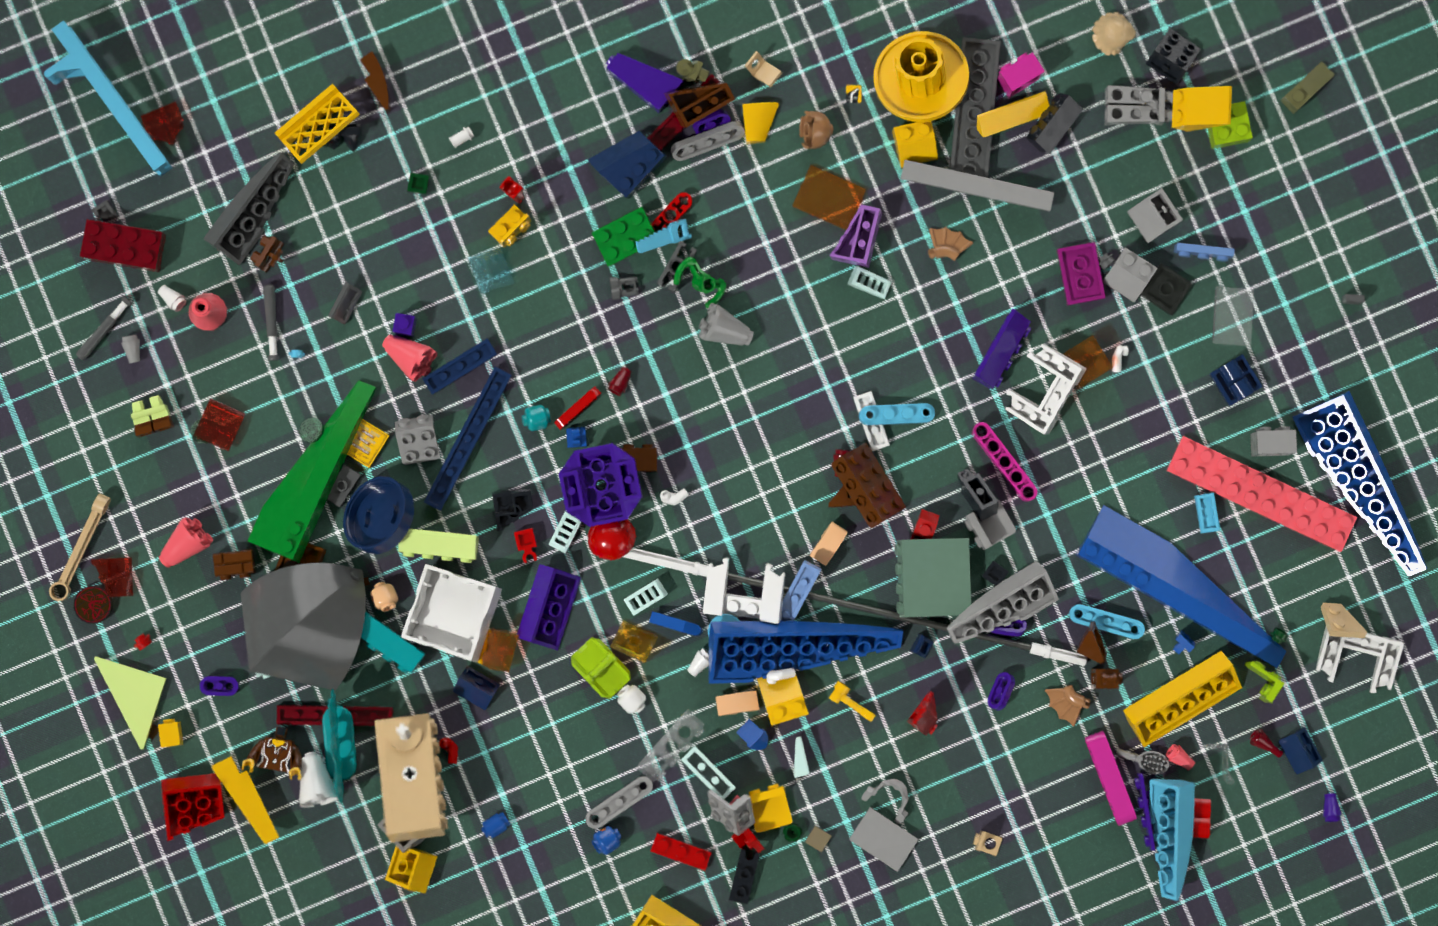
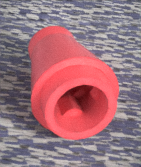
[1165,744,1195,771]

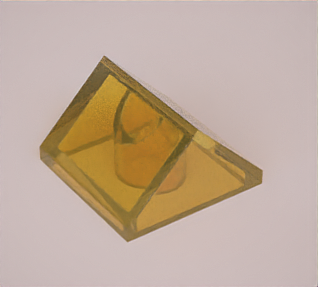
[610,620,658,663]

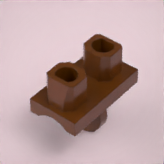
[250,235,284,273]

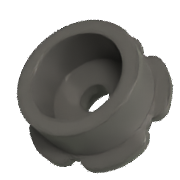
[1098,253,1116,270]

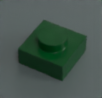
[407,172,430,195]

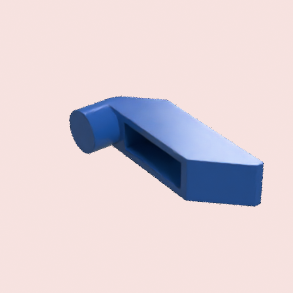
[649,611,703,636]

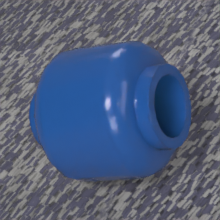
[592,826,622,855]

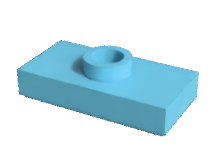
[1194,493,1220,534]

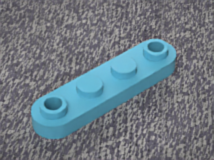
[859,403,935,426]
[1069,604,1145,639]

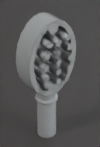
[1116,749,1169,774]

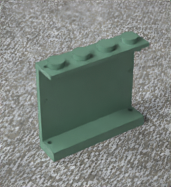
[894,538,971,617]

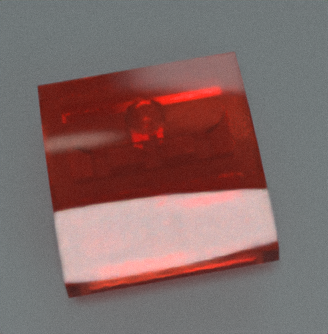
[193,398,245,452]

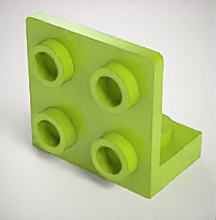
[1244,661,1285,703]

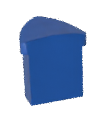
[736,719,768,750]

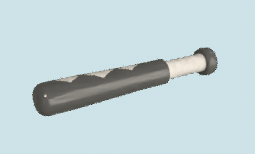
[263,284,280,361]
[76,296,132,360]

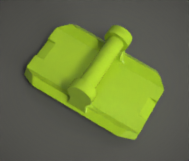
[571,637,631,699]

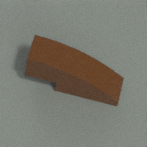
[360,51,390,114]

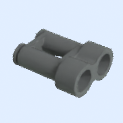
[610,276,639,300]

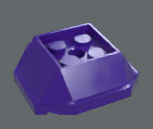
[558,443,642,527]

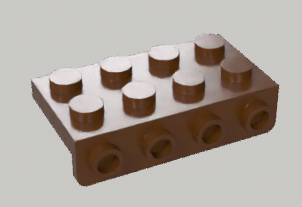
[831,443,906,528]

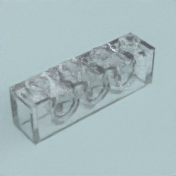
[636,709,705,782]

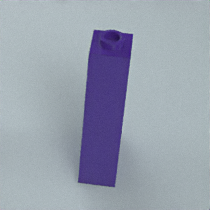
[606,53,683,114]

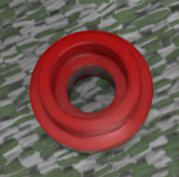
[133,633,152,651]

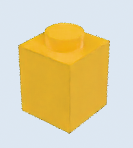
[158,719,183,748]

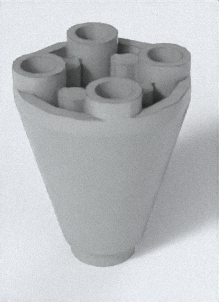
[699,303,754,346]

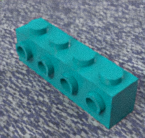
[360,611,426,674]

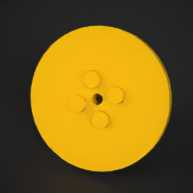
[874,31,969,122]

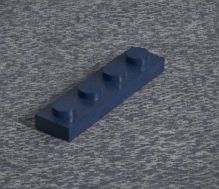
[422,338,497,395]

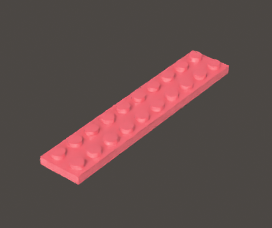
[1166,436,1357,552]

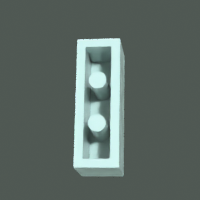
[681,746,736,799]

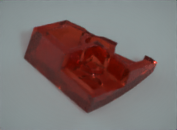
[91,557,133,597]

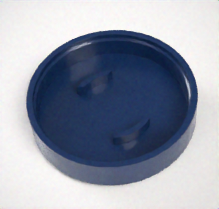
[343,476,414,554]

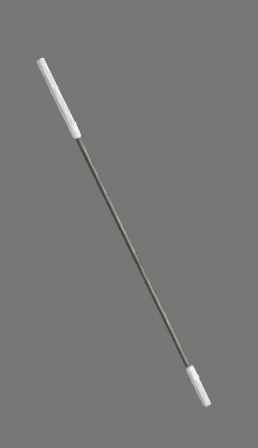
[623,548,1087,666]

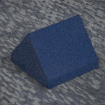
[910,634,934,659]

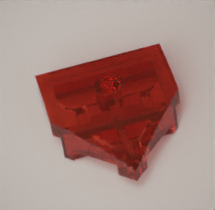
[141,101,184,146]

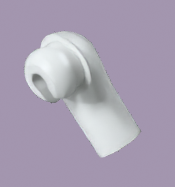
[1112,345,1128,372]
[660,488,689,505]

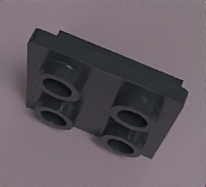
[1146,29,1201,85]

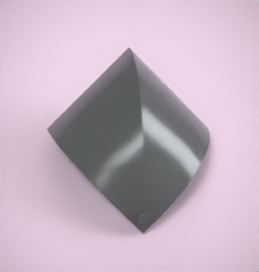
[241,563,366,691]

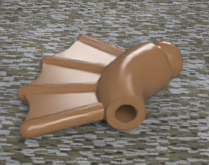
[928,227,973,261]
[1045,685,1091,726]

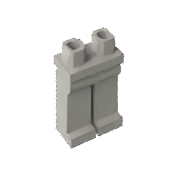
[1105,85,1173,126]

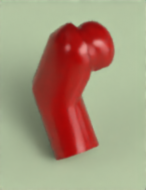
[439,737,458,764]

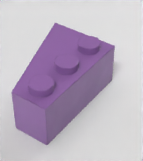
[830,204,882,268]

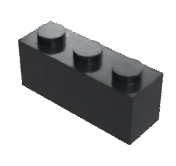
[1026,93,1083,154]

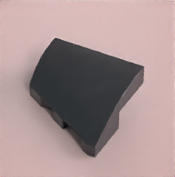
[492,488,533,531]

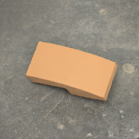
[810,521,848,566]
[715,691,759,716]

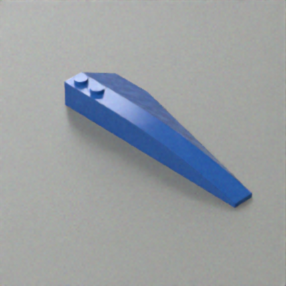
[1293,391,1427,576]
[709,621,903,684]

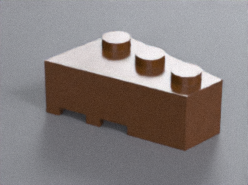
[664,82,736,128]

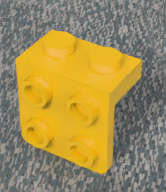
[747,783,792,833]

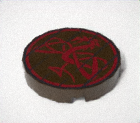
[74,586,113,624]

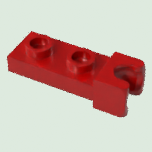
[499,176,524,204]

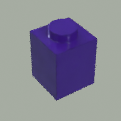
[392,313,417,337]

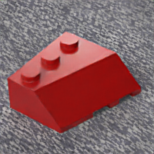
[161,773,224,841]

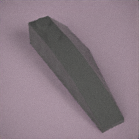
[203,152,294,265]

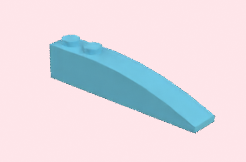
[1149,779,1195,901]

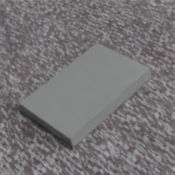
[849,807,919,872]

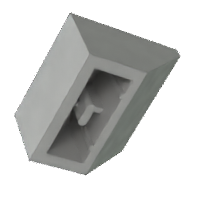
[1127,188,1183,243]

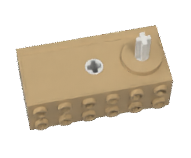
[375,713,448,843]

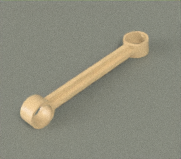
[49,493,111,601]

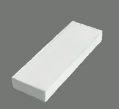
[853,391,890,451]

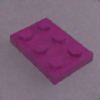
[1057,242,1105,306]

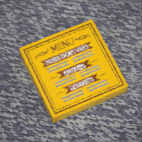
[347,419,390,468]

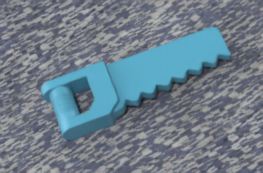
[635,219,692,253]

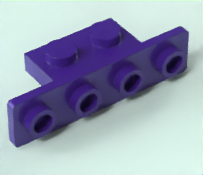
[1134,773,1155,851]

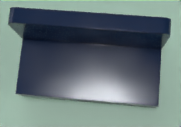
[453,666,500,710]
[1279,727,1323,774]

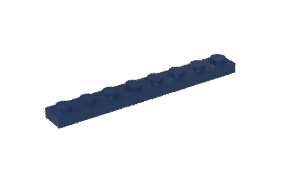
[424,367,512,511]

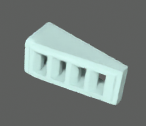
[848,266,892,299]
[549,510,582,554]
[623,578,668,616]
[794,736,810,778]

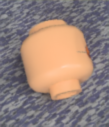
[370,582,398,612]

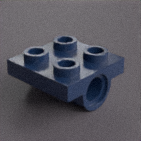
[1209,354,1263,407]

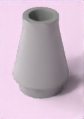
[121,334,140,363]

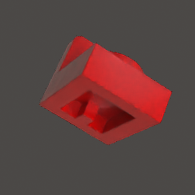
[731,828,764,853]

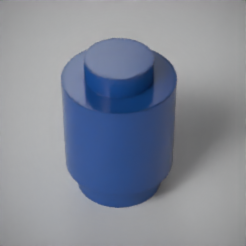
[481,812,511,839]

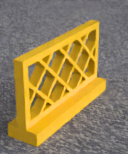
[275,83,360,164]

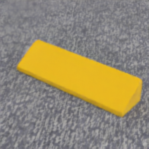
[977,91,1049,137]

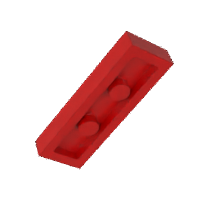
[651,833,712,871]

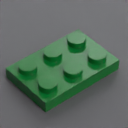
[592,207,655,267]

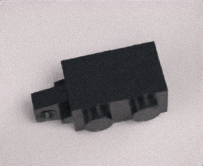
[957,469,998,521]

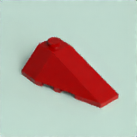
[906,691,938,736]

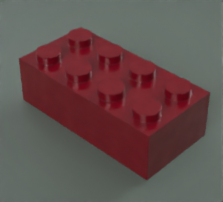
[80,219,166,272]

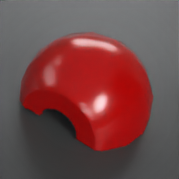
[587,519,636,561]

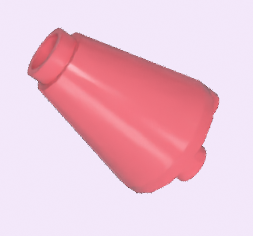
[189,293,227,331]
[382,334,438,382]
[159,517,213,568]

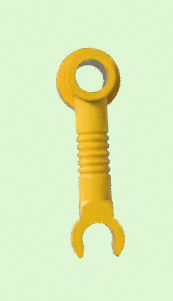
[829,681,875,722]

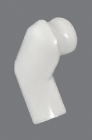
[766,668,796,684]

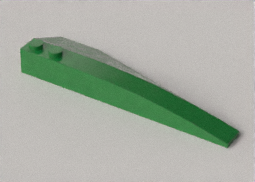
[247,380,376,563]

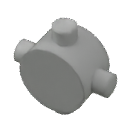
[1139,89,1154,105]

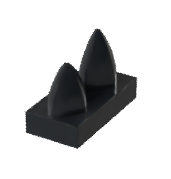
[321,123,361,152]

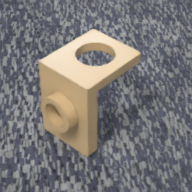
[745,51,782,87]
[973,830,1002,856]

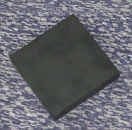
[1140,263,1193,316]

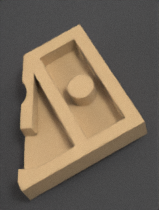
[1321,603,1367,638]

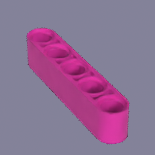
[972,422,1037,502]
[1085,731,1137,826]

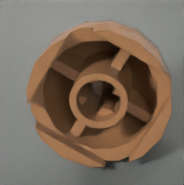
[799,111,833,149]

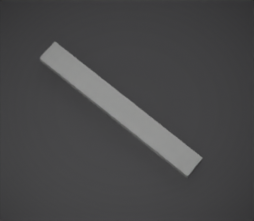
[901,160,1054,212]

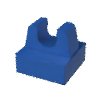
[566,427,587,448]
[1173,630,1196,655]

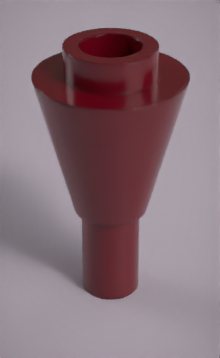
[1250,729,1283,758]

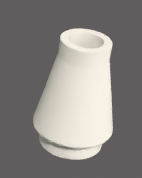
[158,285,186,312]
[687,648,709,677]

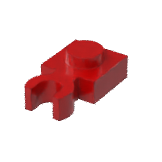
[514,528,537,564]

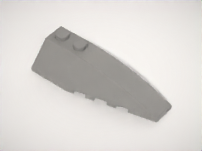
[947,561,1059,644]

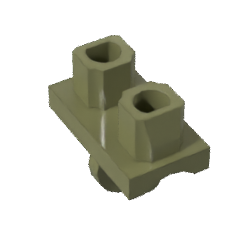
[676,59,710,83]

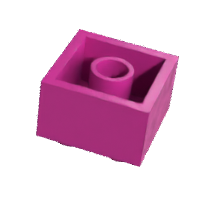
[997,52,1045,98]

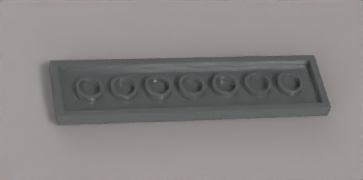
[950,38,1000,178]

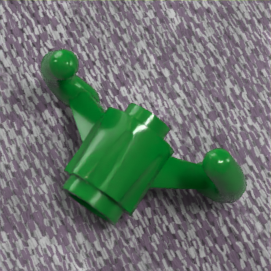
[673,257,727,308]

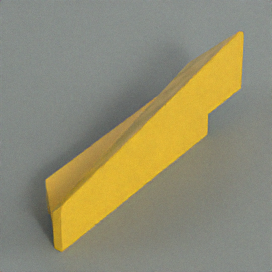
[212,756,279,844]

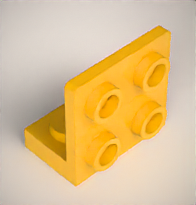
[488,204,531,248]

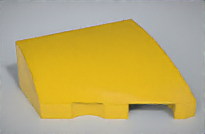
[742,102,779,144]

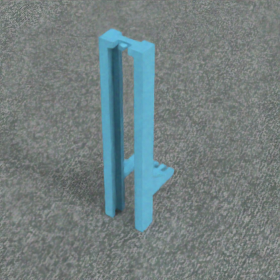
[44,20,172,177]

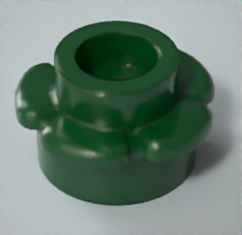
[1270,627,1289,644]
[783,823,802,842]

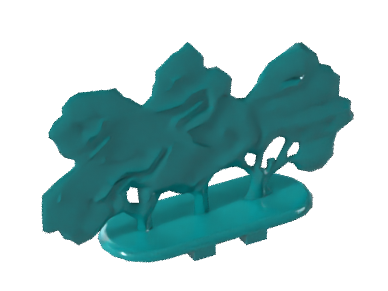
[322,689,357,804]

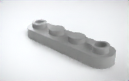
[671,121,745,161]
[585,776,653,829]

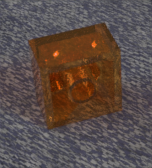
[1063,335,1113,389]

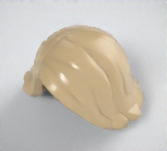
[1092,12,1136,56]

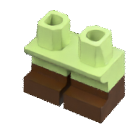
[131,395,174,438]

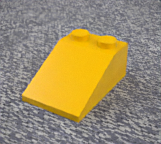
[1172,86,1232,132]
[757,669,808,726]

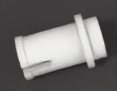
[449,126,474,148]

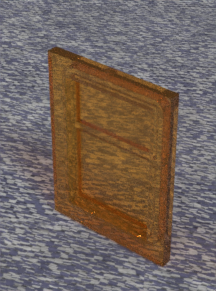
[792,165,866,230]

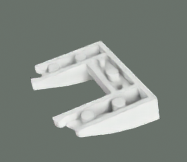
[1005,344,1087,435]
[703,558,785,624]
[1316,627,1404,693]

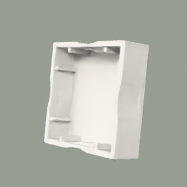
[401,564,502,663]

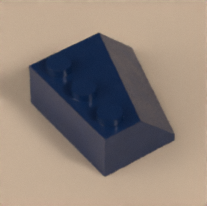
[587,131,667,199]

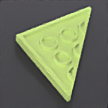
[94,656,167,749]

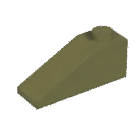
[1280,61,1335,114]

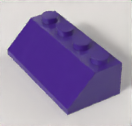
[972,309,1031,390]
[516,564,581,651]

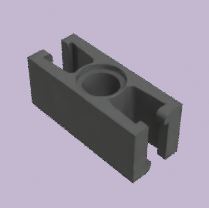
[657,241,697,294]

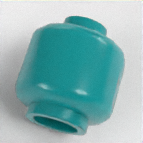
[521,405,551,431]

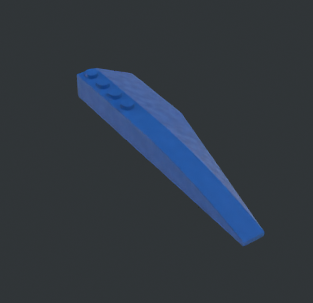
[1076,505,1286,668]

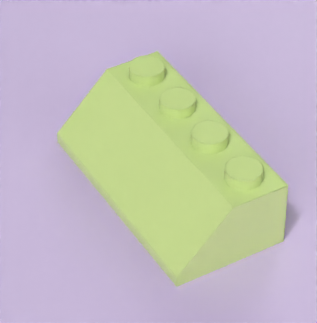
[398,529,479,563]

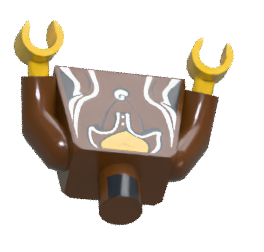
[242,726,303,780]

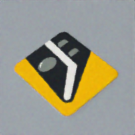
[846,85,861,103]

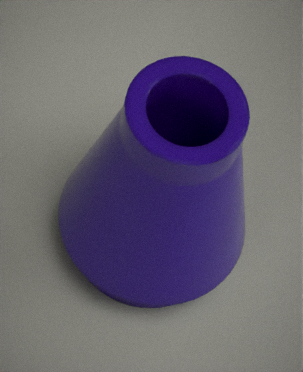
[1323,793,1342,822]

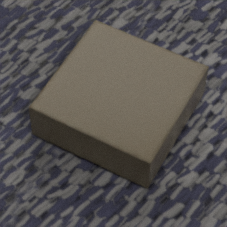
[805,826,831,852]

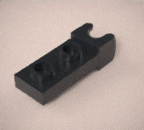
[729,847,760,904]

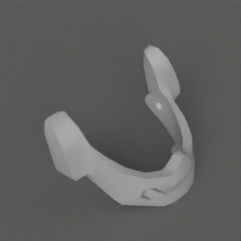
[861,779,909,824]

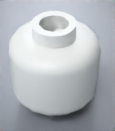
[617,685,646,713]

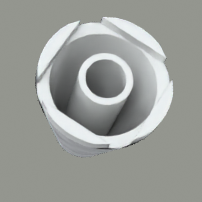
[299,752,337,807]

